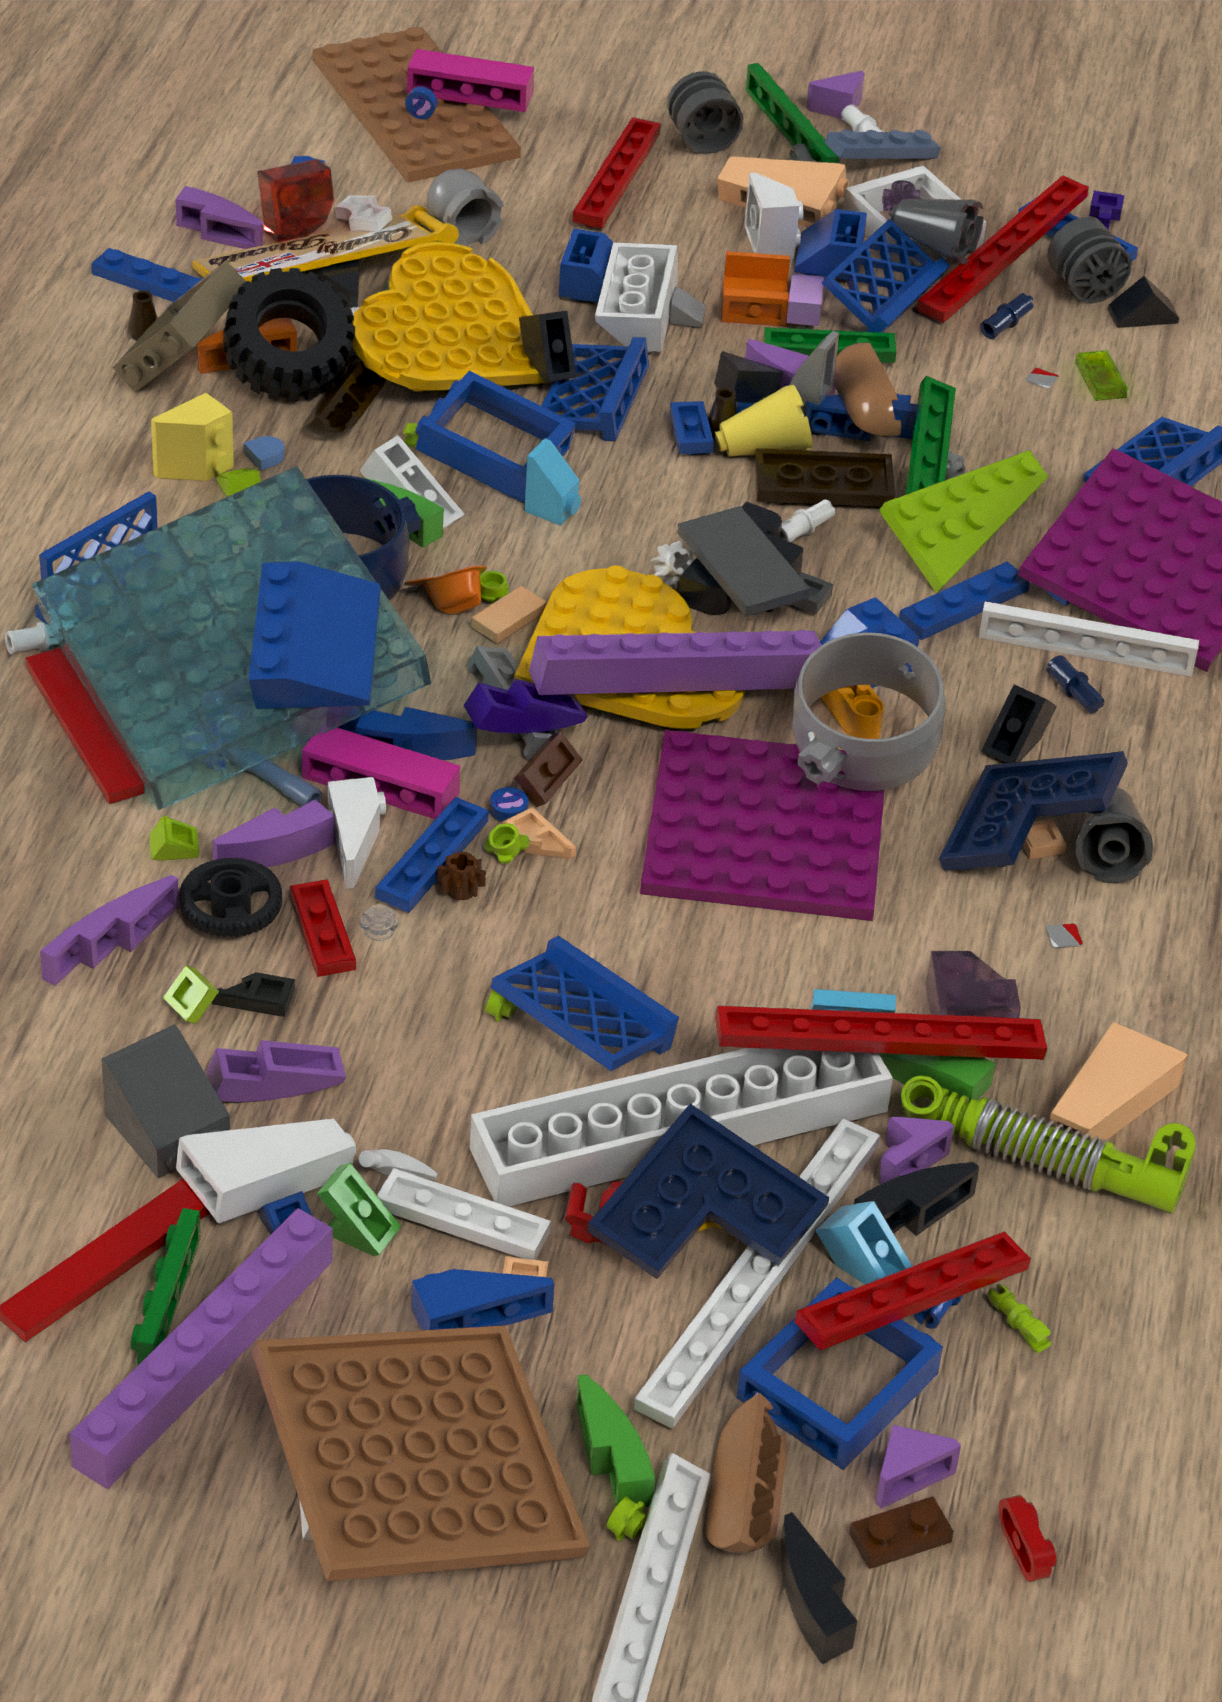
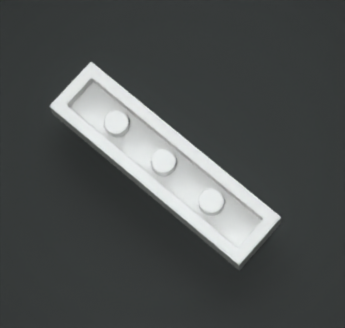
[377,1168,551,1260]

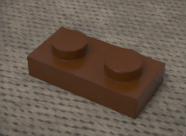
[514,731,583,808]
[849,1496,954,1569]

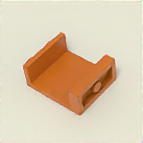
[722,251,790,327]

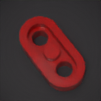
[999,1495,1057,1582]

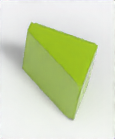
[216,467,263,503]
[149,816,199,861]

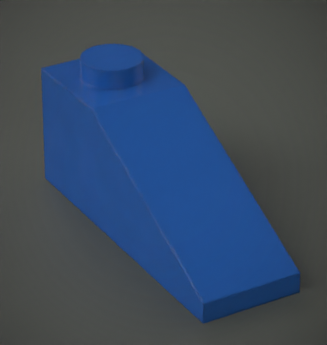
[411,1269,554,1330]

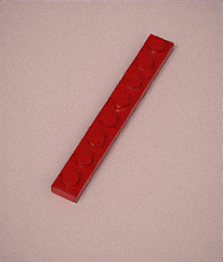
[917,175,1089,323]
[715,1006,1047,1060]

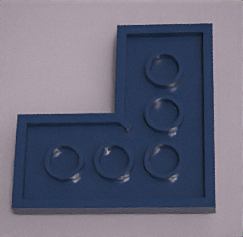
[939,751,1128,871]
[587,1103,830,1279]

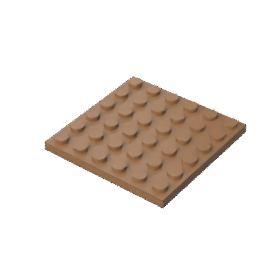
[252,1326,590,1582]

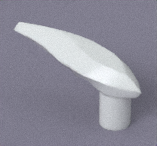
[359,1149,438,1181]

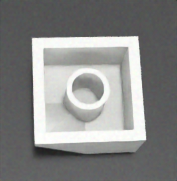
[745,173,803,260]

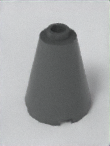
[891,199,984,264]
[1075,788,1153,883]

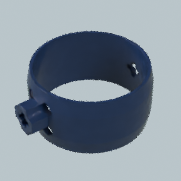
[265,475,421,607]

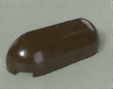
[303,357,386,436]

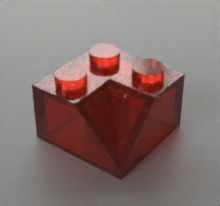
[257,159,334,243]

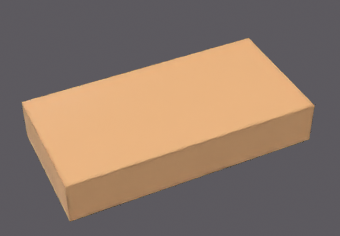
[471,586,547,644]

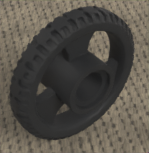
[179,857,282,937]

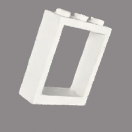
[843,166,987,267]

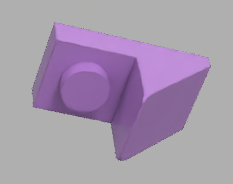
[879,1117,954,1185]

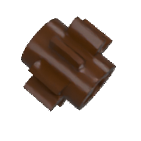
[437,852,486,900]

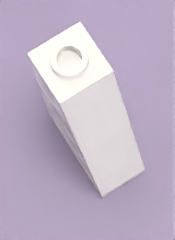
[176,1119,356,1223]

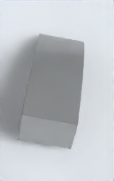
[789,331,839,417]

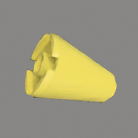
[715,384,813,457]

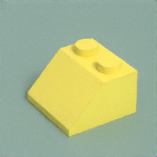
[151,393,234,481]

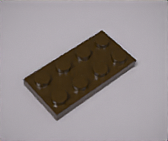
[755,449,896,507]

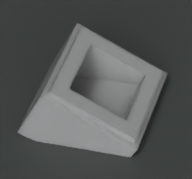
[670,287,706,328]

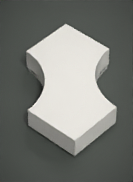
[335,195,393,231]

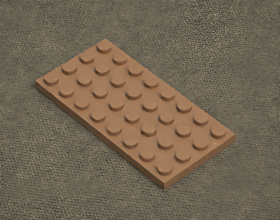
[313,27,521,182]

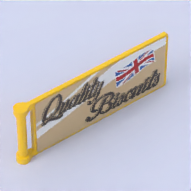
[192,205,459,282]

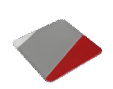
[1025,368,1059,388]
[1046,923,1083,948]

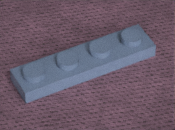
[825,130,941,159]

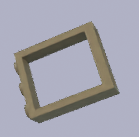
[112,260,245,393]

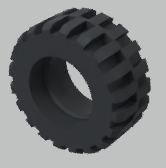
[223,268,355,402]

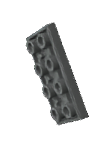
[677,506,810,617]

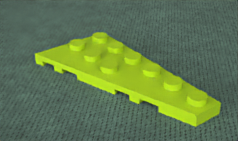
[879,450,1049,593]

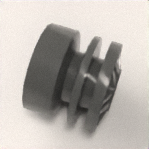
[667,71,744,154]
[1047,217,1132,304]

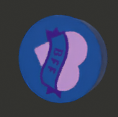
[405,87,438,119]
[490,787,528,822]

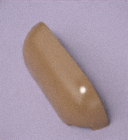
[833,343,901,436]
[706,1393,787,1553]

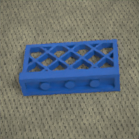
[821,219,950,333]
[542,337,649,441]
[1083,416,1222,486]
[35,491,168,625]
[490,936,679,1071]

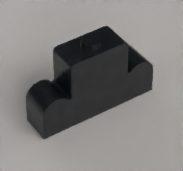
[679,501,804,615]

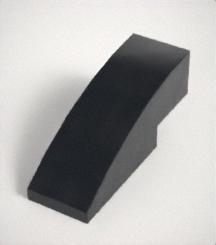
[854,1162,980,1236]
[781,1512,858,1664]

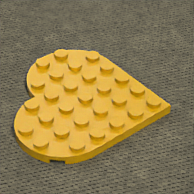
[352,242,553,392]
[514,565,745,729]

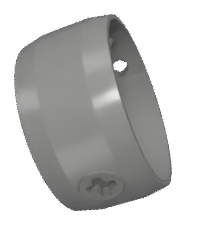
[792,632,946,791]

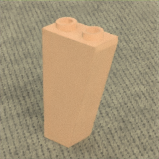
[717,156,849,227]
[1050,1022,1188,1140]

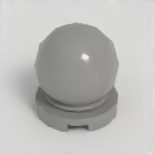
[427,168,504,247]

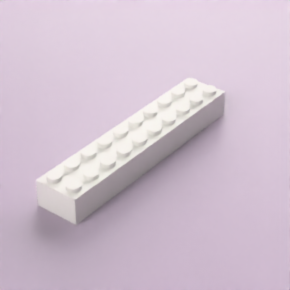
[470,1048,893,1207]

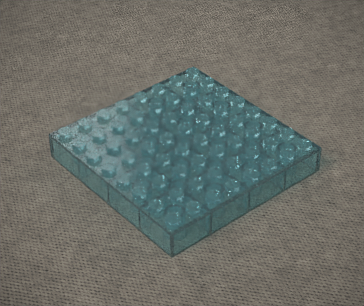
[32,466,431,810]

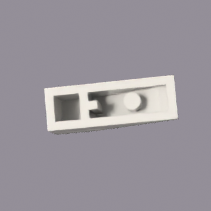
[360,435,465,530]
[328,777,386,889]

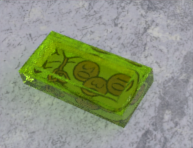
[1075,350,1128,401]

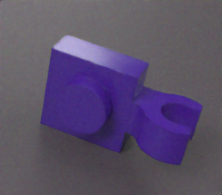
[1089,190,1125,230]

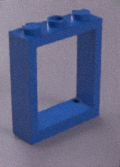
[415,371,576,503]
[737,1277,943,1470]

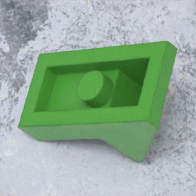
[317,1163,401,1256]

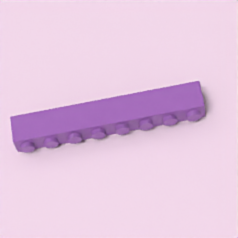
[529,630,822,695]
[69,1208,333,1489]

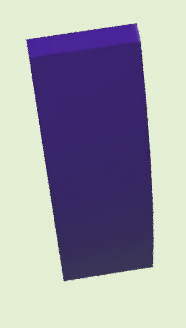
[463,678,588,734]

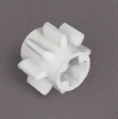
[650,541,693,586]

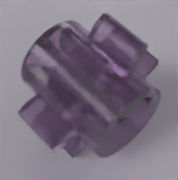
[882,180,921,217]

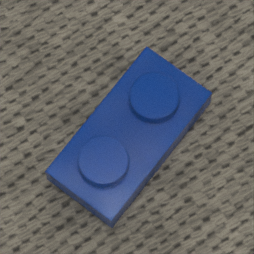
[669,401,714,455]

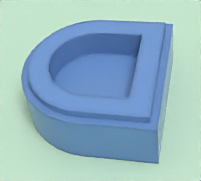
[243,436,284,470]

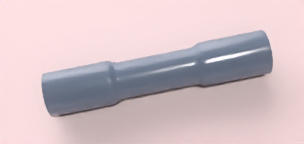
[224,737,322,806]

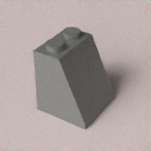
[102,1024,230,1178]

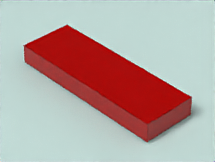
[289,879,356,977]

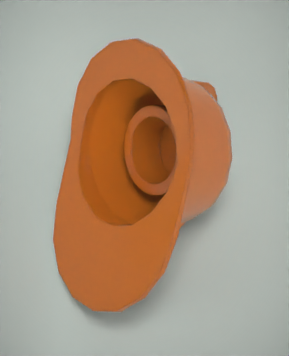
[404,565,487,614]

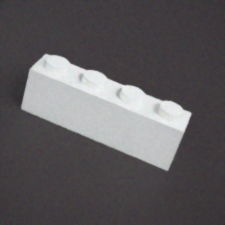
[595,243,678,353]

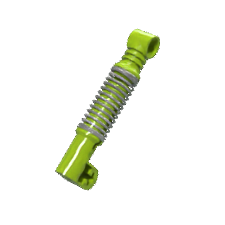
[901,1076,1196,1214]

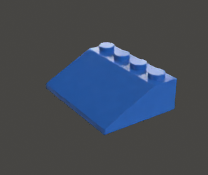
[249,562,381,709]

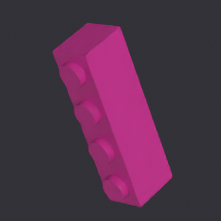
[407,49,535,112]
[302,723,461,819]

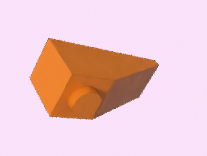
[197,318,297,374]

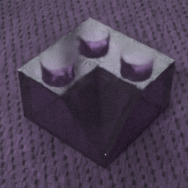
[926,951,1021,1018]

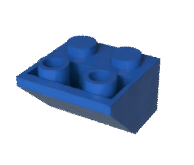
[794,209,867,280]
[559,229,614,302]

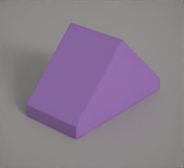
[806,70,865,118]
[876,1425,961,1509]

